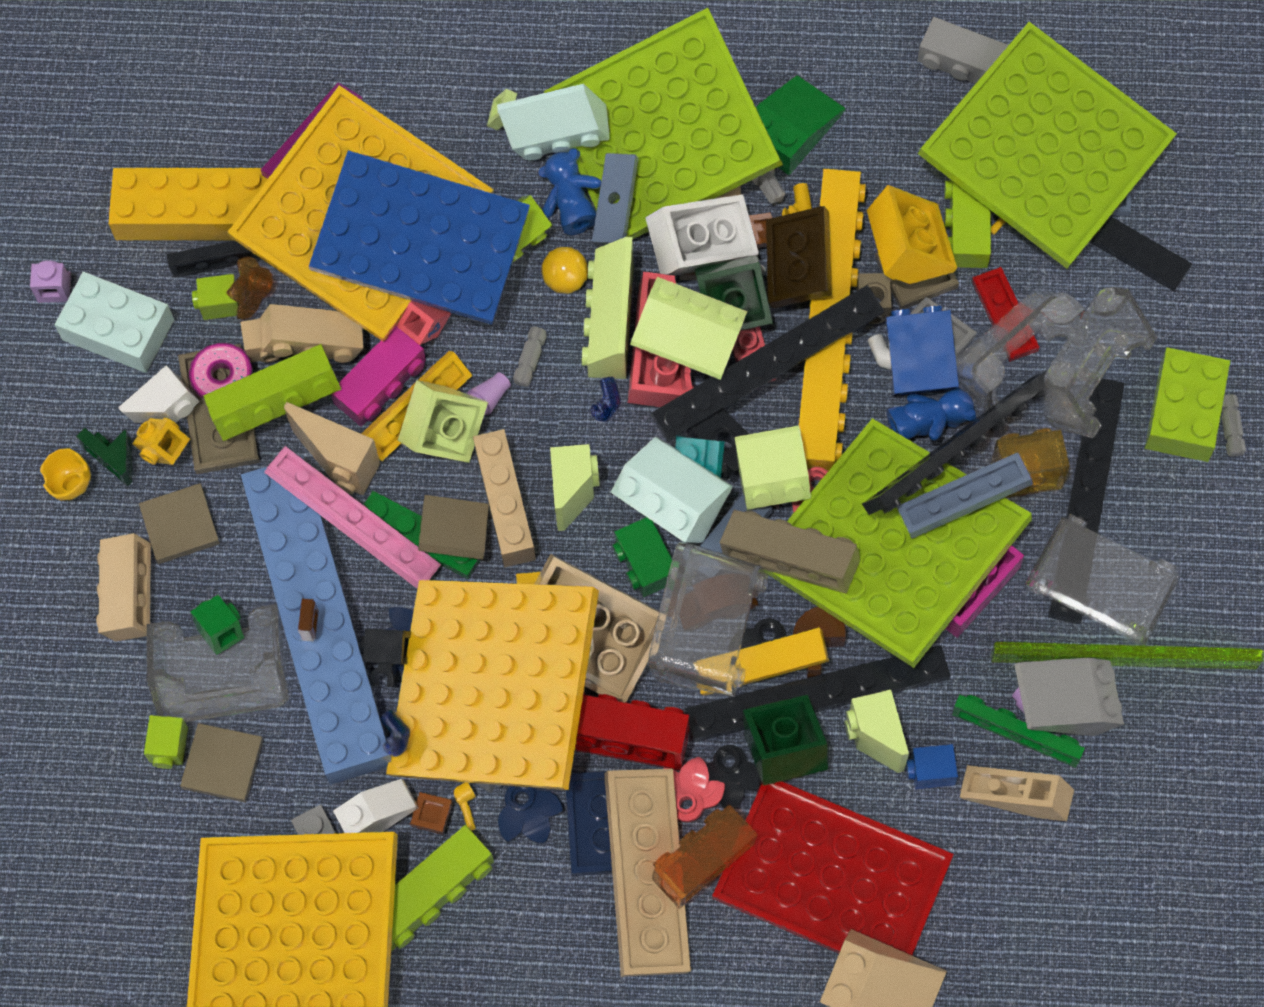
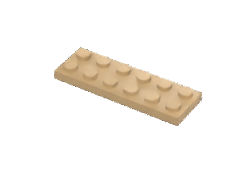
[604,769,691,977]

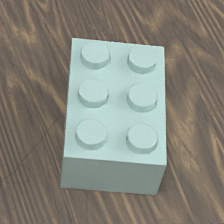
[54,272,174,373]

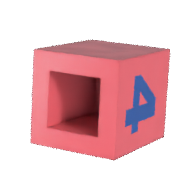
[396,301,452,345]

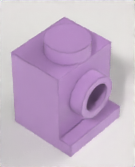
[30,261,71,303]

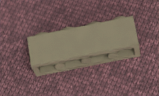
[719,509,860,594]

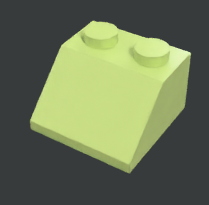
[398,380,488,463]
[735,425,811,510]
[550,444,600,531]
[844,690,909,773]

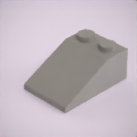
[1014,658,1124,736]

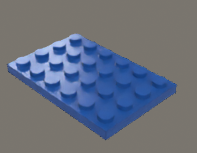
[309,150,530,325]

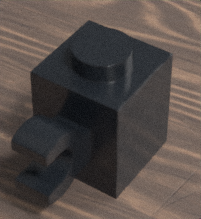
[360,629,411,687]

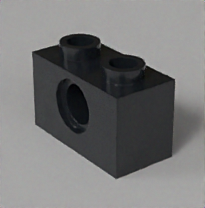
[690,409,749,483]

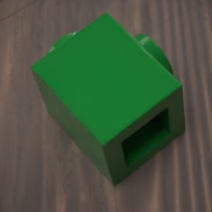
[190,594,244,655]

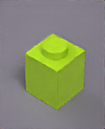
[192,274,241,320]
[144,715,188,769]

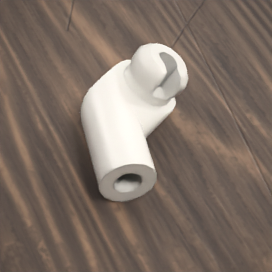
[868,334,891,370]

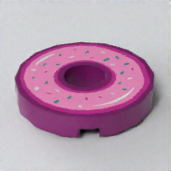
[189,343,254,401]

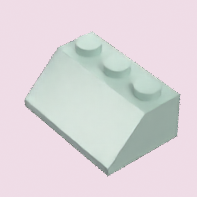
[497,84,610,160]
[610,437,733,543]

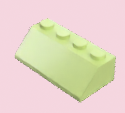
[582,237,634,379]

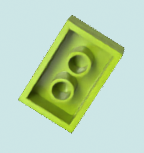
[1144,347,1230,462]

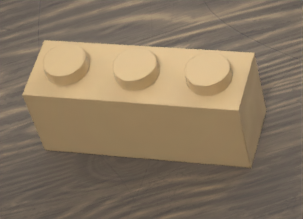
[260,304,363,363]
[96,533,151,642]

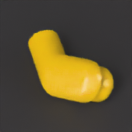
[782,183,812,216]

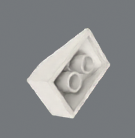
[645,194,759,276]

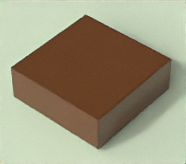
[298,599,319,641]

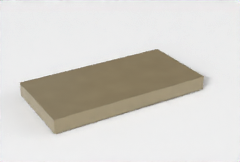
[178,343,260,474]

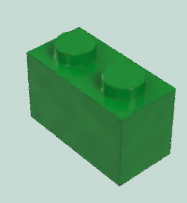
[612,517,678,598]

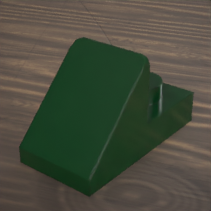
[76,428,132,487]

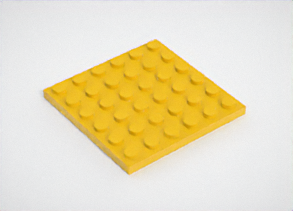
[227,85,494,342]
[386,580,599,790]
[187,832,398,1007]

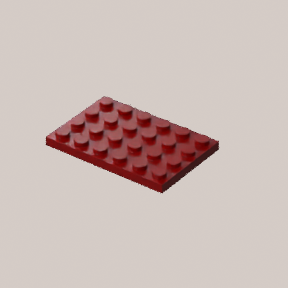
[712,781,954,955]

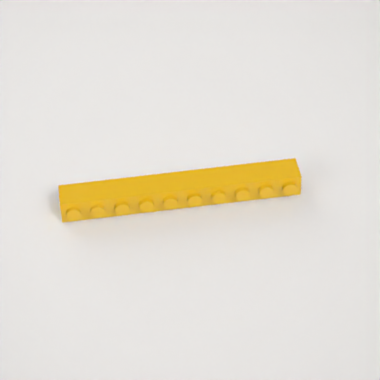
[799,169,866,471]

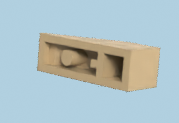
[960,765,1074,821]

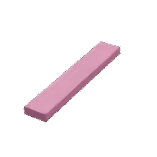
[264,446,441,588]

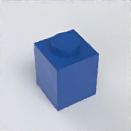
[906,744,958,789]

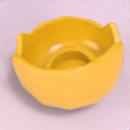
[541,247,588,294]
[40,448,91,501]

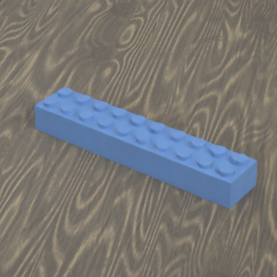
[240,456,392,785]

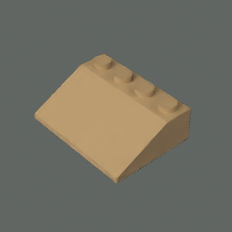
[535,554,671,703]

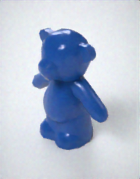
[539,148,601,235]
[886,388,976,441]

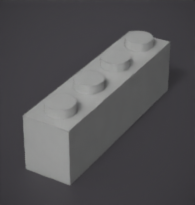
[917,17,1008,84]

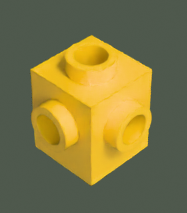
[132,417,190,465]

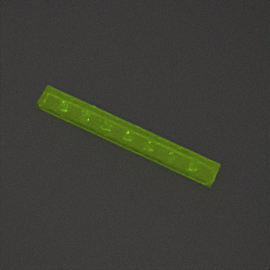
[991,642,1263,670]

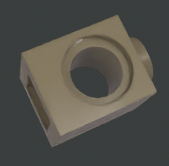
[856,273,892,324]

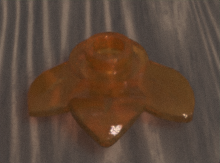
[226,257,273,320]

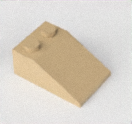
[284,402,380,495]
[820,929,947,1007]

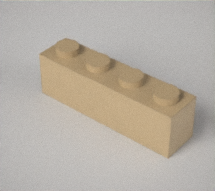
[473,429,536,568]

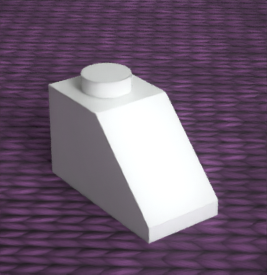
[118,365,200,423]
[333,779,419,833]

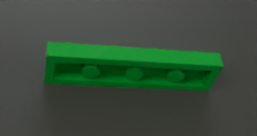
[364,491,485,580]
[952,694,1085,768]

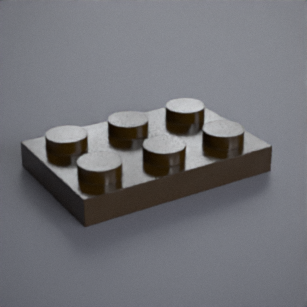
[766,206,832,308]

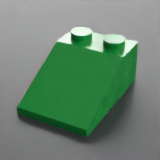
[756,75,846,175]

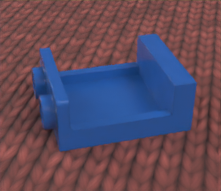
[885,306,959,396]

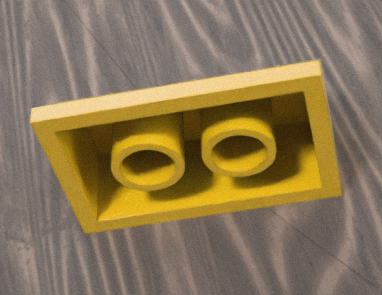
[866,185,957,284]

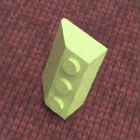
[630,277,747,380]

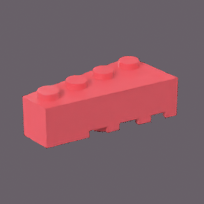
[627,272,694,407]

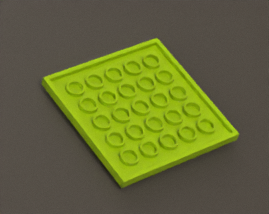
[544,8,783,240]
[918,22,1177,269]
[758,418,1032,668]

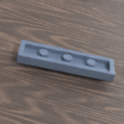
[897,452,1033,539]

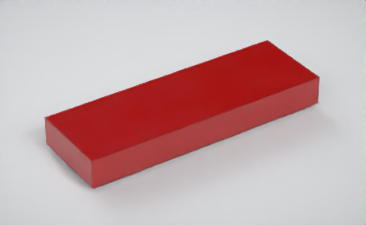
[971,267,1040,362]

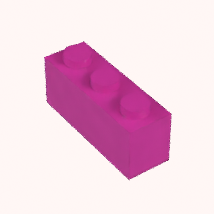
[331,326,426,427]
[945,545,1024,638]

